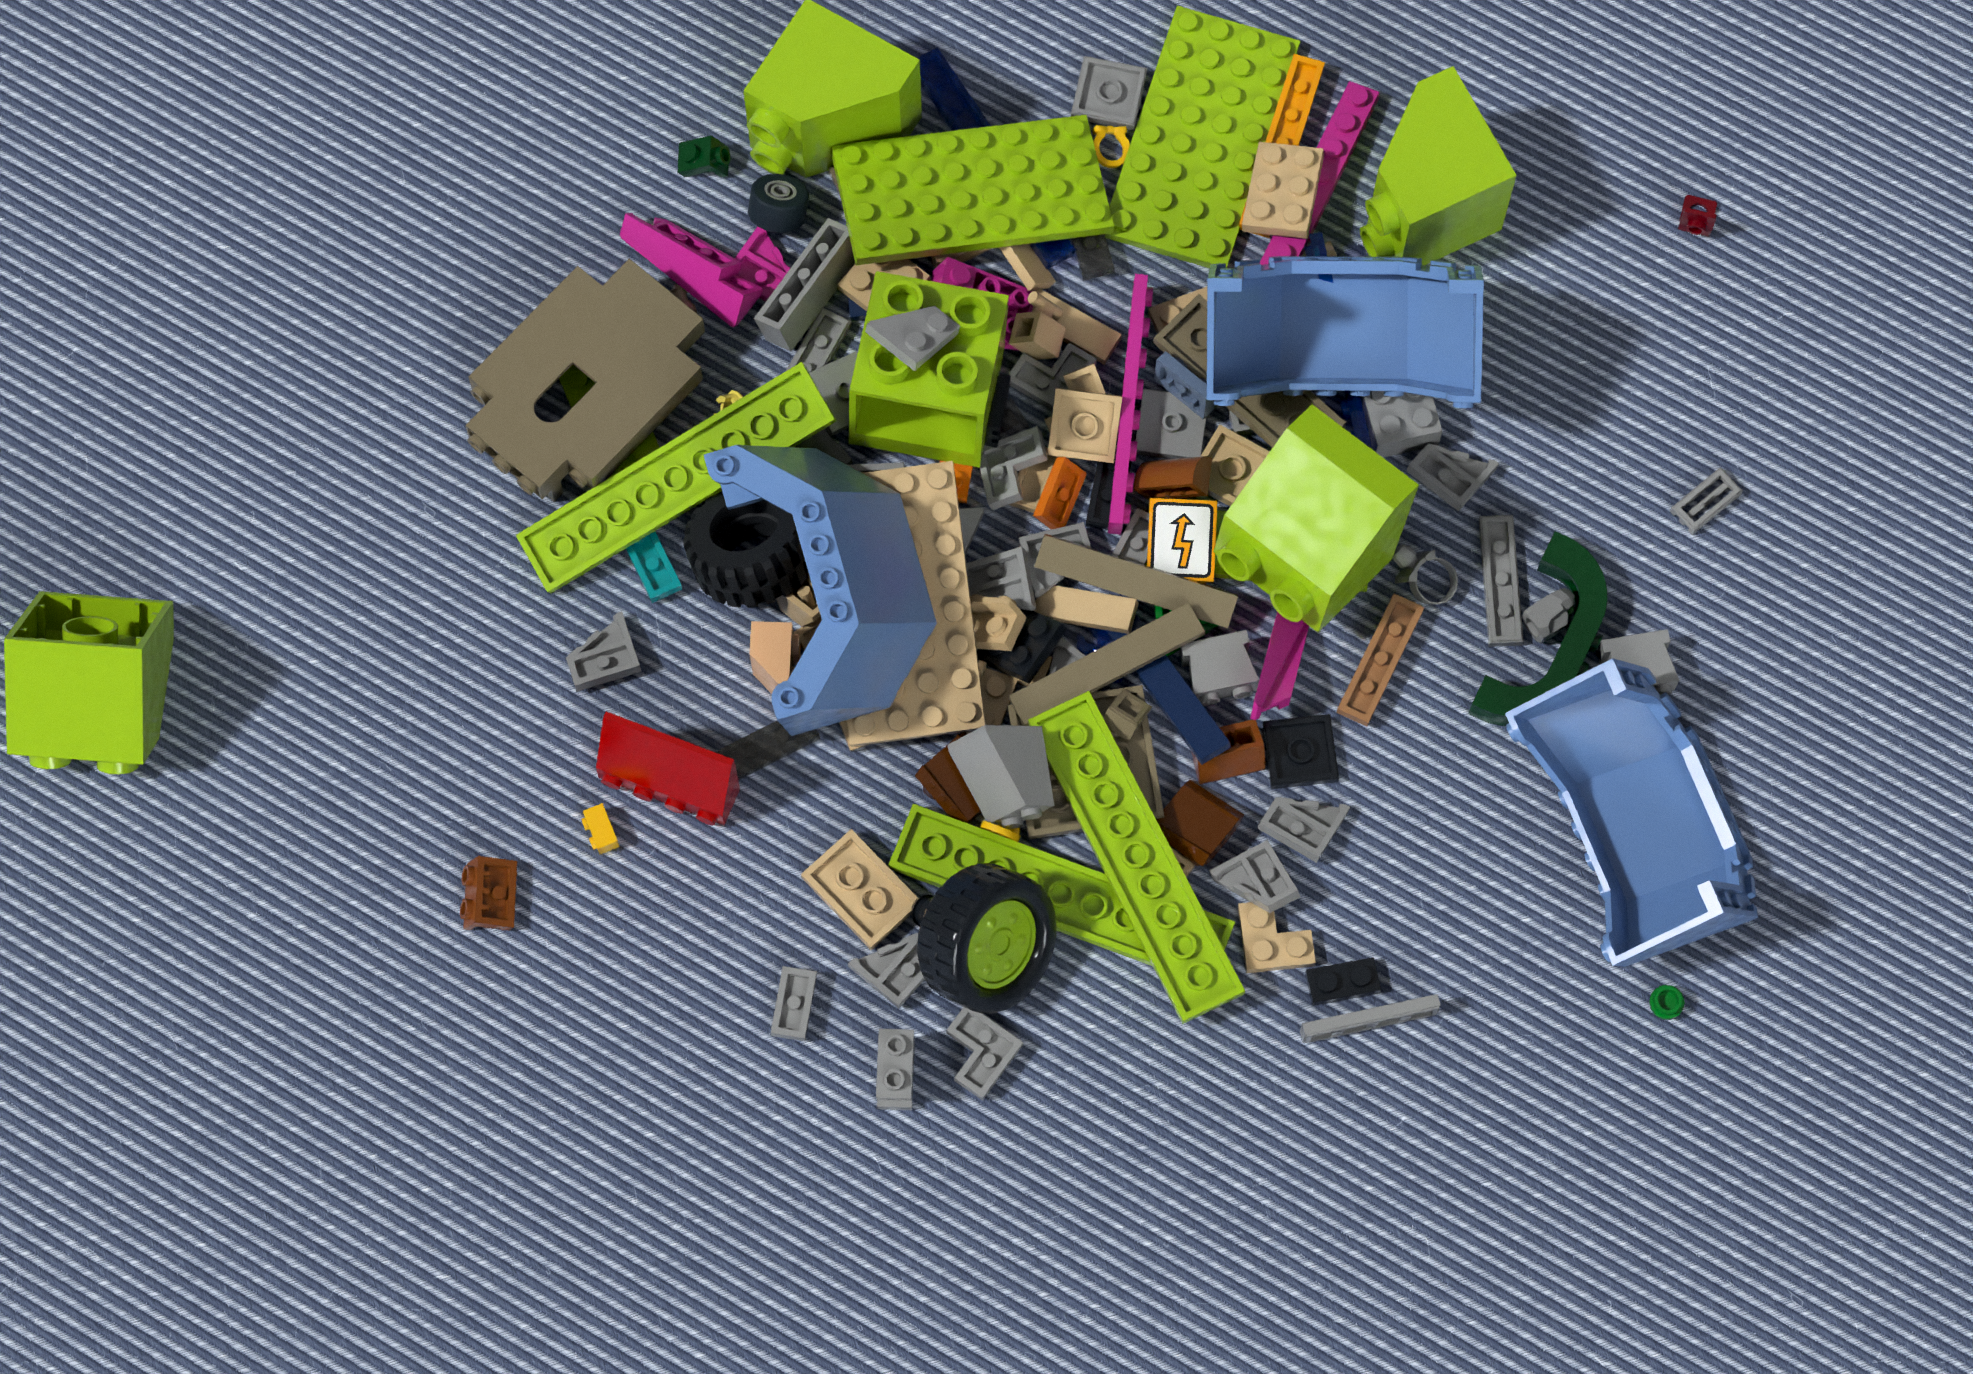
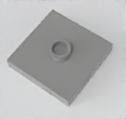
[1071,56,1147,131]
[810,351,857,437]
[1136,389,1206,459]

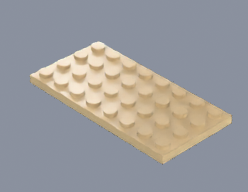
[847,461,986,747]

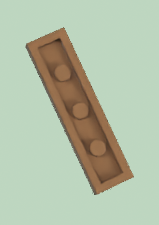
[1336,593,1425,727]

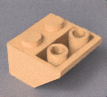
[749,621,801,694]

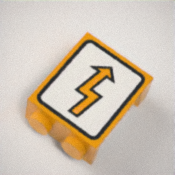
[1147,498,1217,585]

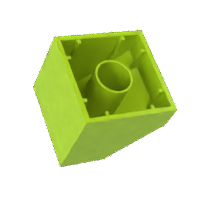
[743,0,922,178]
[1360,66,1517,265]
[1213,404,1419,633]
[4,591,174,774]

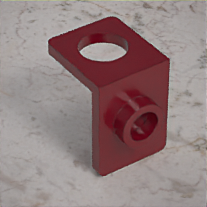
[1677,195,1717,237]

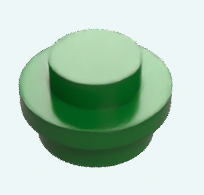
[1649,985,1685,1020]

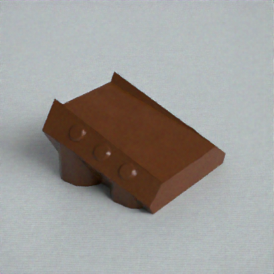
[915,732,982,824]
[1156,780,1244,867]

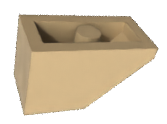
[776,573,821,627]

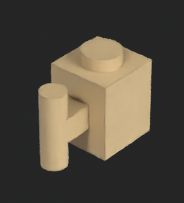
[1009,291,1066,360]

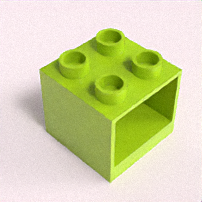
[849,271,1009,468]

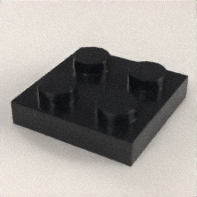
[977,609,1067,684]

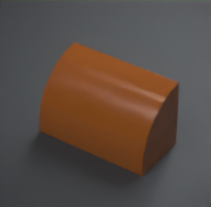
[1133,456,1212,500]
[1191,719,1265,784]

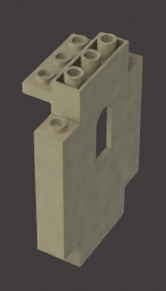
[465,258,705,502]

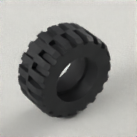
[683,491,808,608]

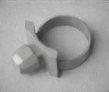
[1393,544,1458,605]

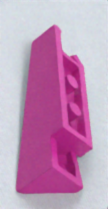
[620,213,764,327]
[1250,612,1309,720]

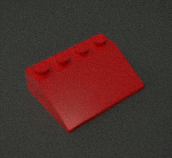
[596,711,740,826]

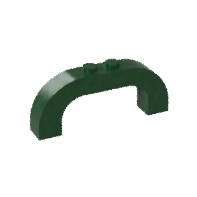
[1468,531,1608,726]

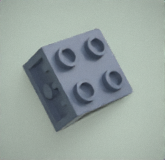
[1154,351,1217,419]

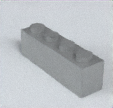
[754,218,855,351]

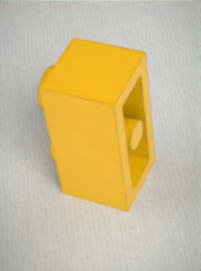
[581,803,619,855]

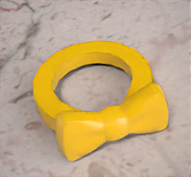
[1092,125,1130,168]
[980,821,1021,843]

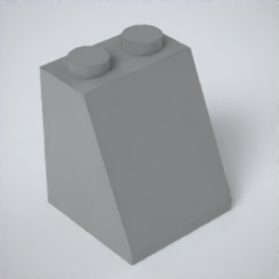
[948,725,1055,829]

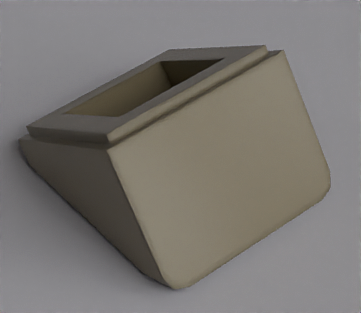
[1104,689,1152,741]

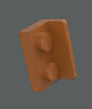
[460,856,517,931]

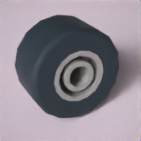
[748,174,809,233]

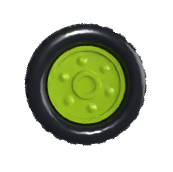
[911,863,1057,1014]

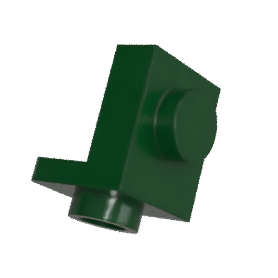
[677,135,731,178]

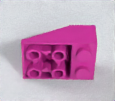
[930,257,1033,351]

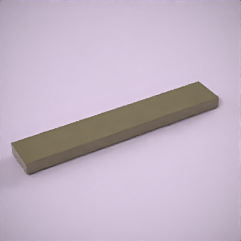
[1034,534,1238,628]
[1009,603,1205,726]

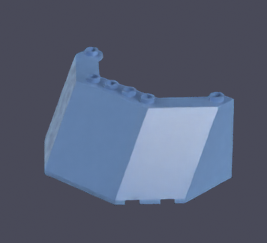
[1207,256,1484,408]
[703,445,937,736]
[1505,658,1758,967]

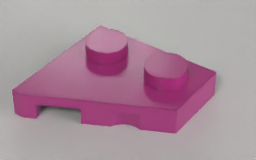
[735,226,790,302]

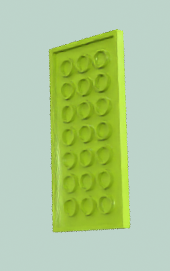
[1101,6,1300,268]
[831,115,1114,265]

